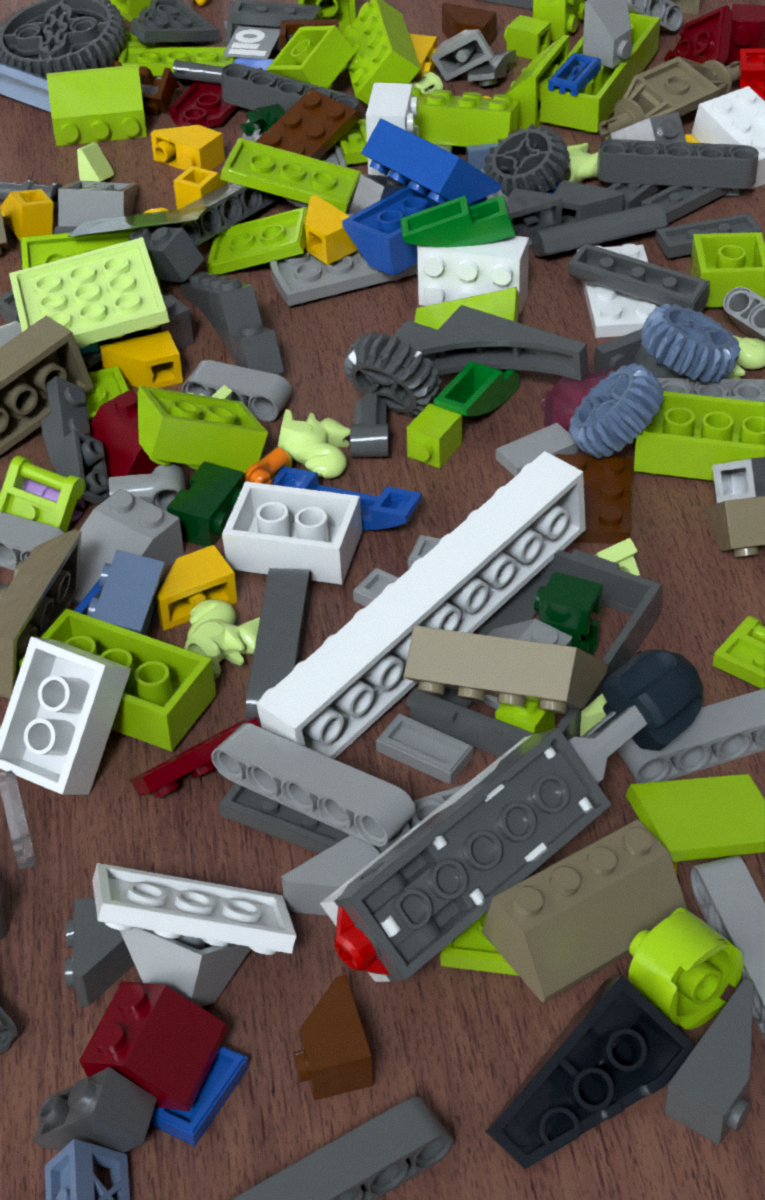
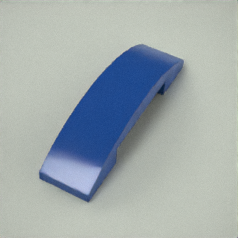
[270,466,423,530]

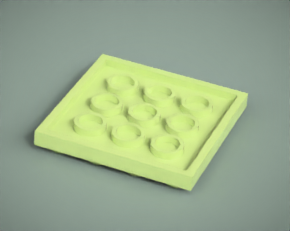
[9,237,170,349]

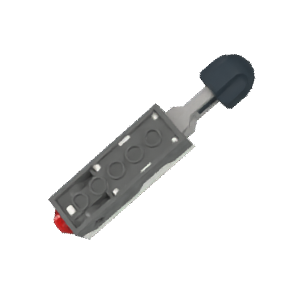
[320,650,704,982]

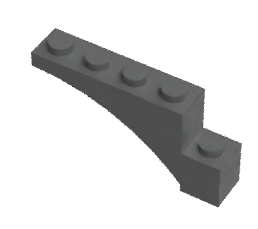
[180,271,284,374]
[391,305,589,381]

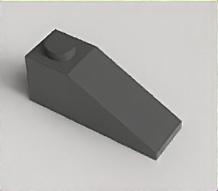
[665,978,754,1145]

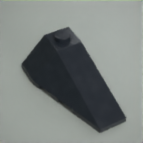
[485,975,696,1169]

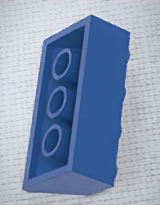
[361,118,502,204]
[342,185,487,276]

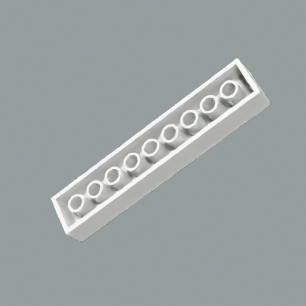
[256,451,586,759]

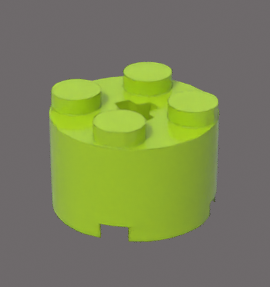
[628,907,744,1030]

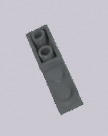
[41,376,110,505]

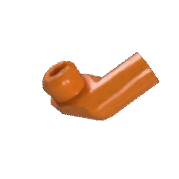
[245,446,290,484]

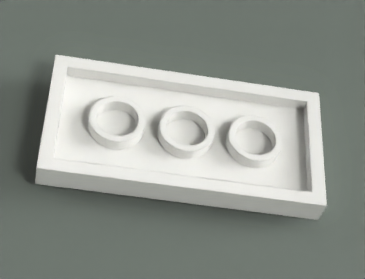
[577,244,661,338]
[92,863,296,955]

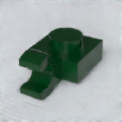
[240,104,286,136]

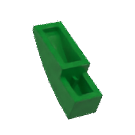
[400,195,516,247]
[434,361,520,416]

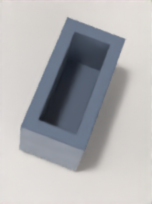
[87,550,165,636]

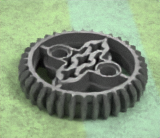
[0,0,126,78]

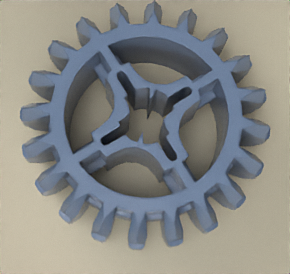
[640,304,741,382]
[569,363,664,459]

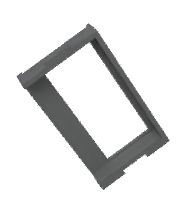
[406,549,662,757]

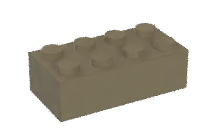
[0,316,94,455]

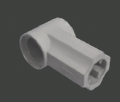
[109,464,186,511]

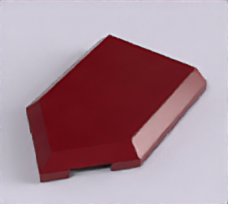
[664,5,733,64]
[168,81,238,129]

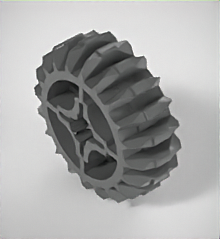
[483,124,570,197]
[343,332,442,417]

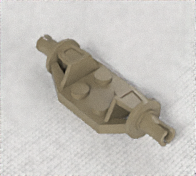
[599,56,739,140]

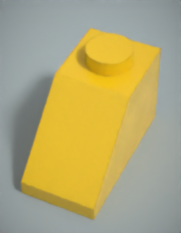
[156,545,238,631]

